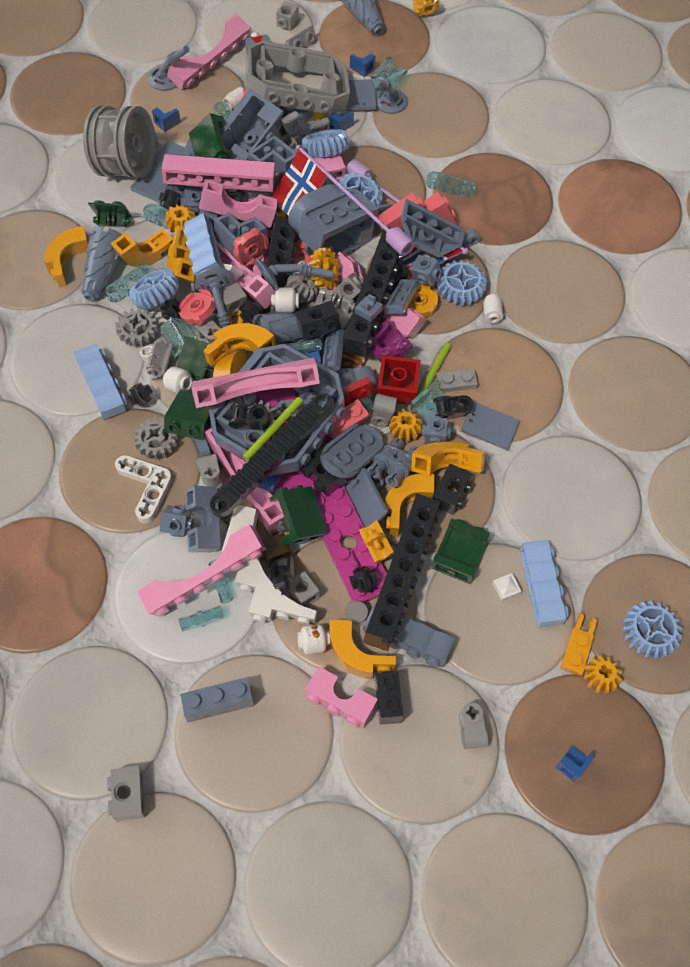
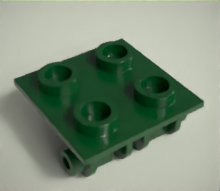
[88,200,132,227]
[177,336,215,381]

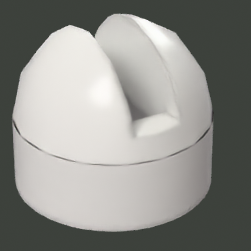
[140,346,156,363]

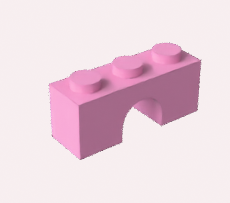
[305,666,378,728]

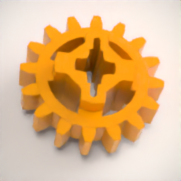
[309,248,341,289]

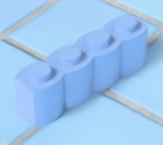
[183,212,223,279]
[74,344,127,420]
[520,540,568,628]

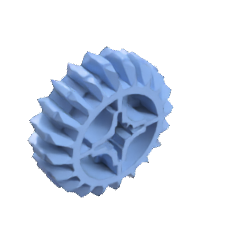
[302,129,349,158]
[337,172,383,206]
[436,260,487,306]
[129,268,179,310]
[622,600,683,660]

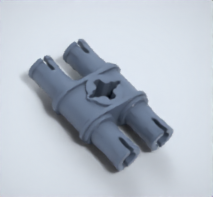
[367,437,416,487]

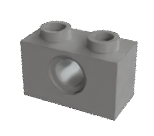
[107,766,145,822]

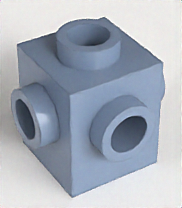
[180,187,203,216]
[410,255,442,286]
[421,416,451,445]
[160,505,194,537]

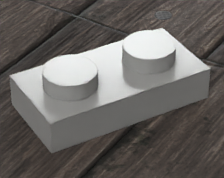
[435,368,478,393]

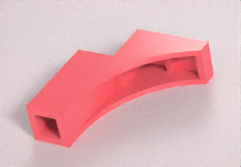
[377,192,457,230]

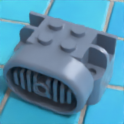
[220,89,284,161]
[288,184,379,257]

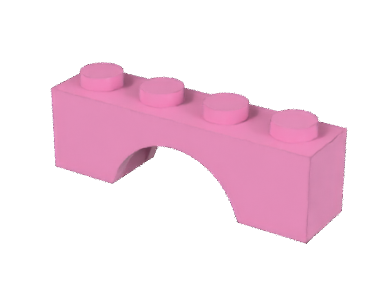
[199,180,277,228]

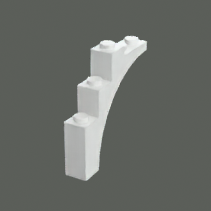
[221,505,318,625]

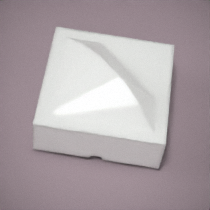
[492,573,522,602]

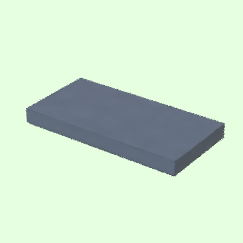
[130,140,185,203]

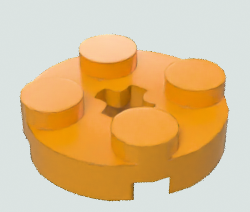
[408,283,438,317]

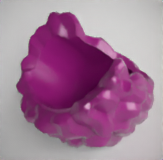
[369,317,413,363]

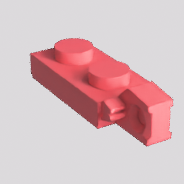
[322,399,369,439]

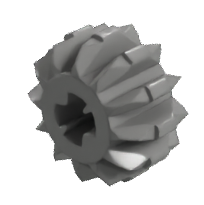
[285,272,318,304]

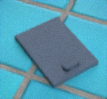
[346,79,377,111]
[461,401,520,451]
[345,468,388,528]

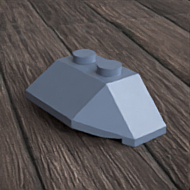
[401,199,465,258]

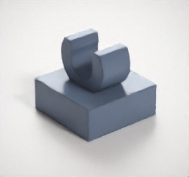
[355,294,382,322]

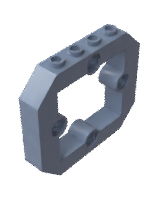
[209,344,346,476]

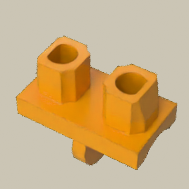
[359,520,394,564]

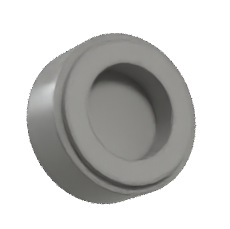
[345,600,368,623]

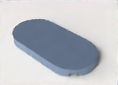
[320,423,384,478]

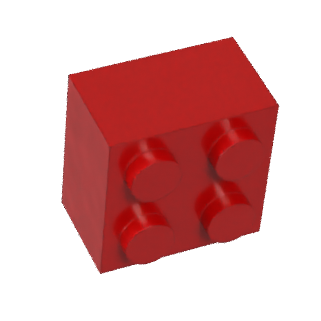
[377,355,421,405]

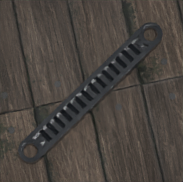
[209,393,335,517]

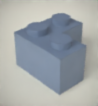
[248,135,297,176]
[214,213,266,257]

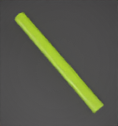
[415,343,451,406]
[243,397,303,461]

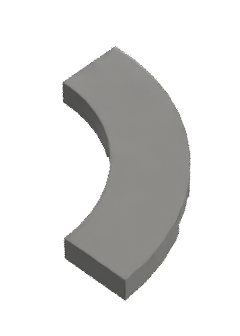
[281,111,330,139]

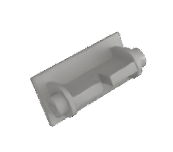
[284,25,317,48]
[146,339,174,380]

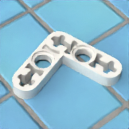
[115,455,172,523]

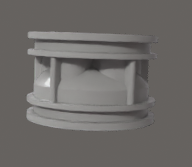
[83,106,156,178]

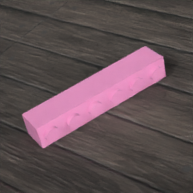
[162,154,275,192]

